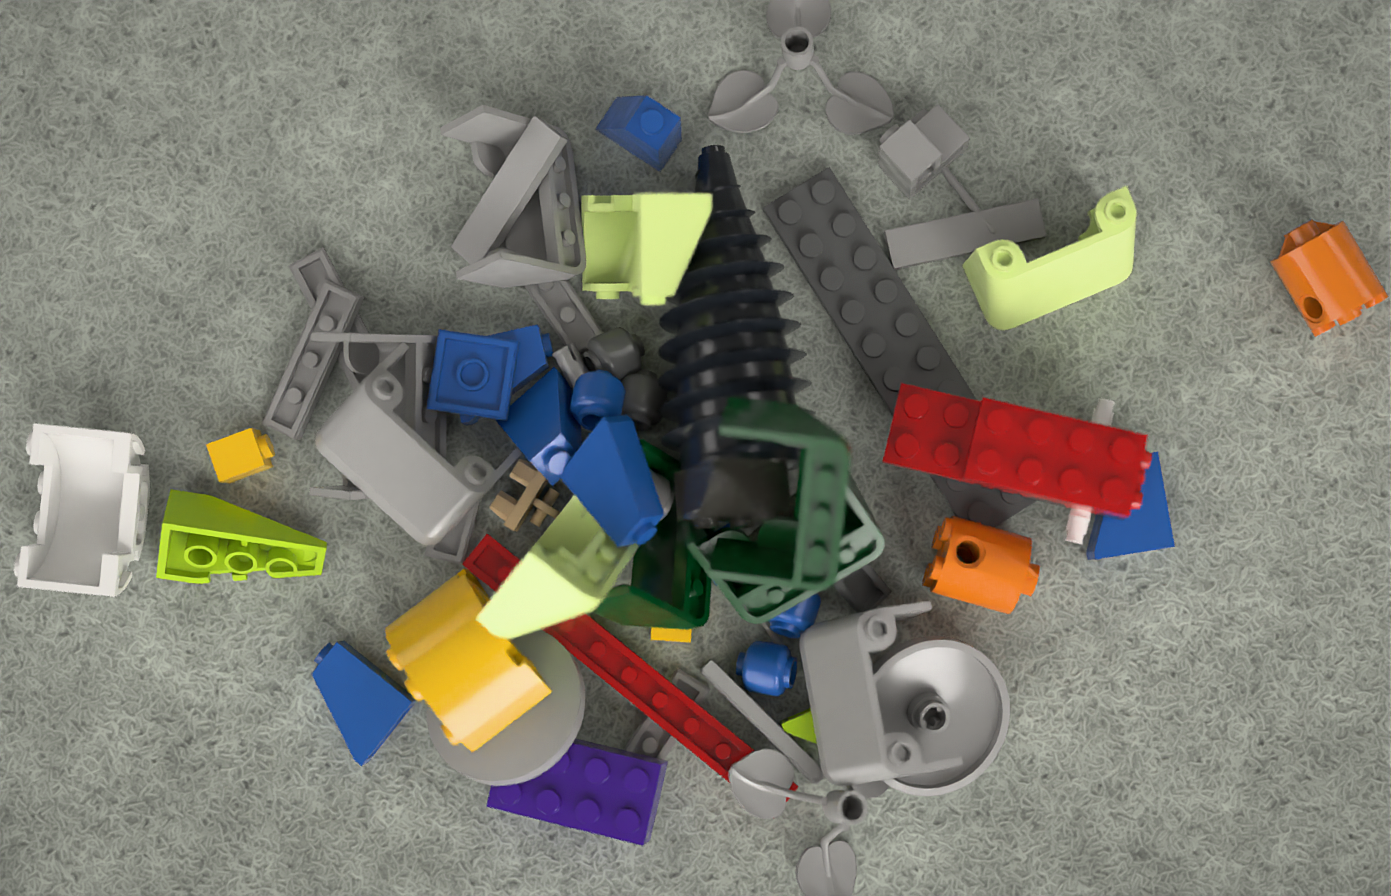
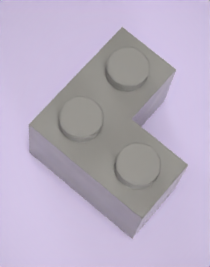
[878,104,970,200]

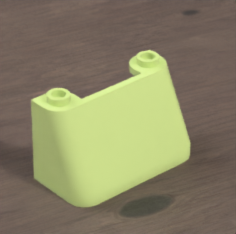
[962,186,1137,330]
[581,194,712,305]
[476,495,639,638]

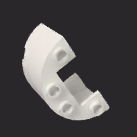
[14,423,150,597]

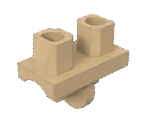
[490,459,560,532]

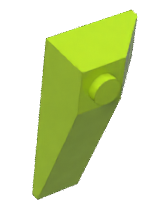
[156,489,327,584]

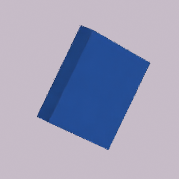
[426,329,520,421]

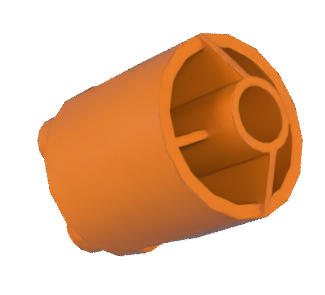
[1270,219,1389,337]
[922,516,1040,614]

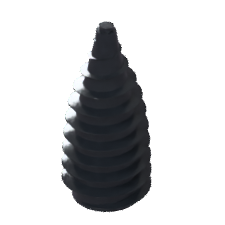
[658,145,816,480]

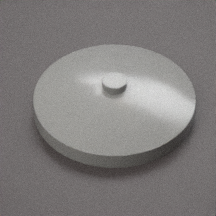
[426,629,586,786]
[872,636,1010,796]

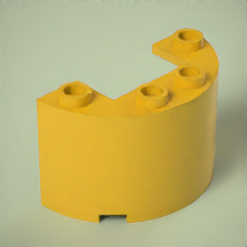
[385,568,552,752]

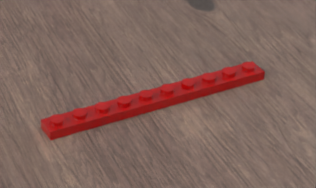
[462,534,799,819]

